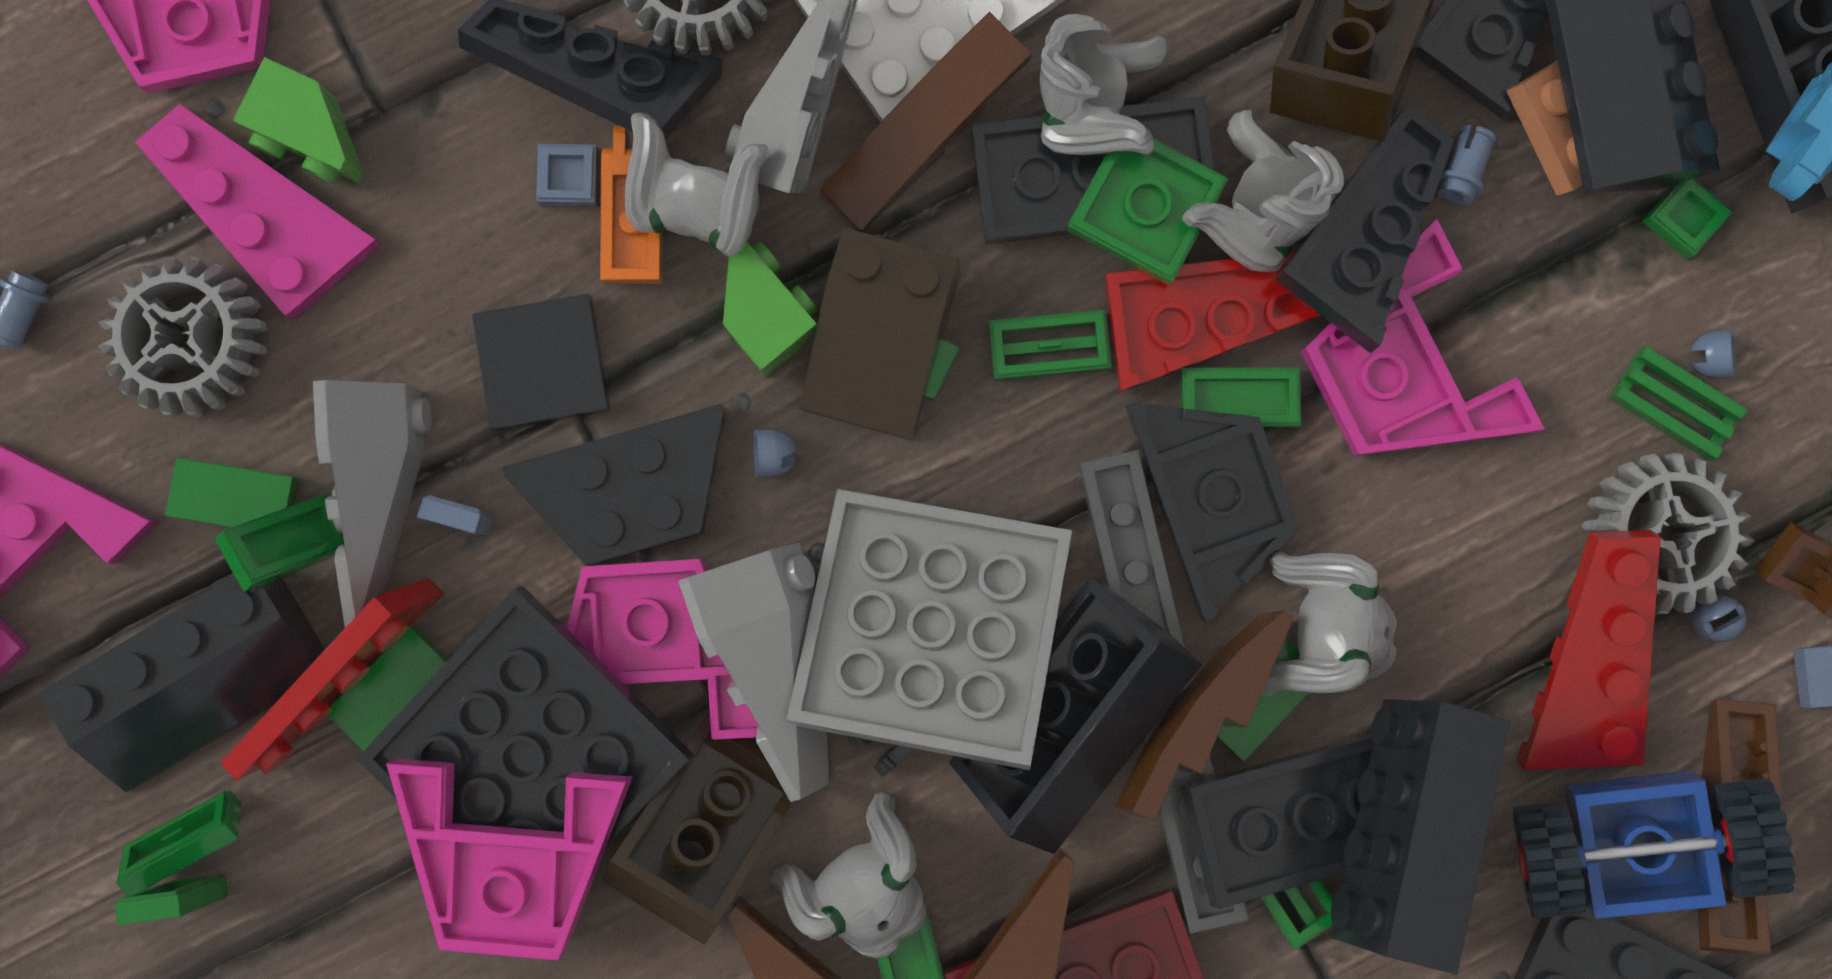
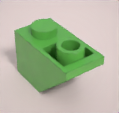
[233,57,363,184]
[723,240,819,377]

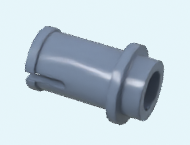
[1438,125,1497,205]
[0,270,50,350]

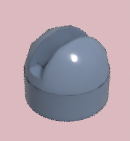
[1690,329,1736,378]
[753,430,796,477]
[1690,594,1747,642]

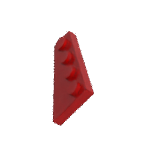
[1104,251,1321,393]
[1516,530,1661,770]
[220,577,444,781]

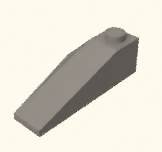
[725,0,858,194]
[313,380,432,628]
[678,543,830,802]

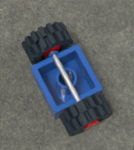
[1513,770,1796,919]

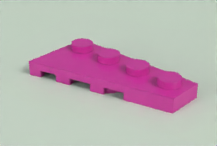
[135,104,382,320]

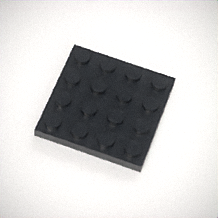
[357,586,694,847]

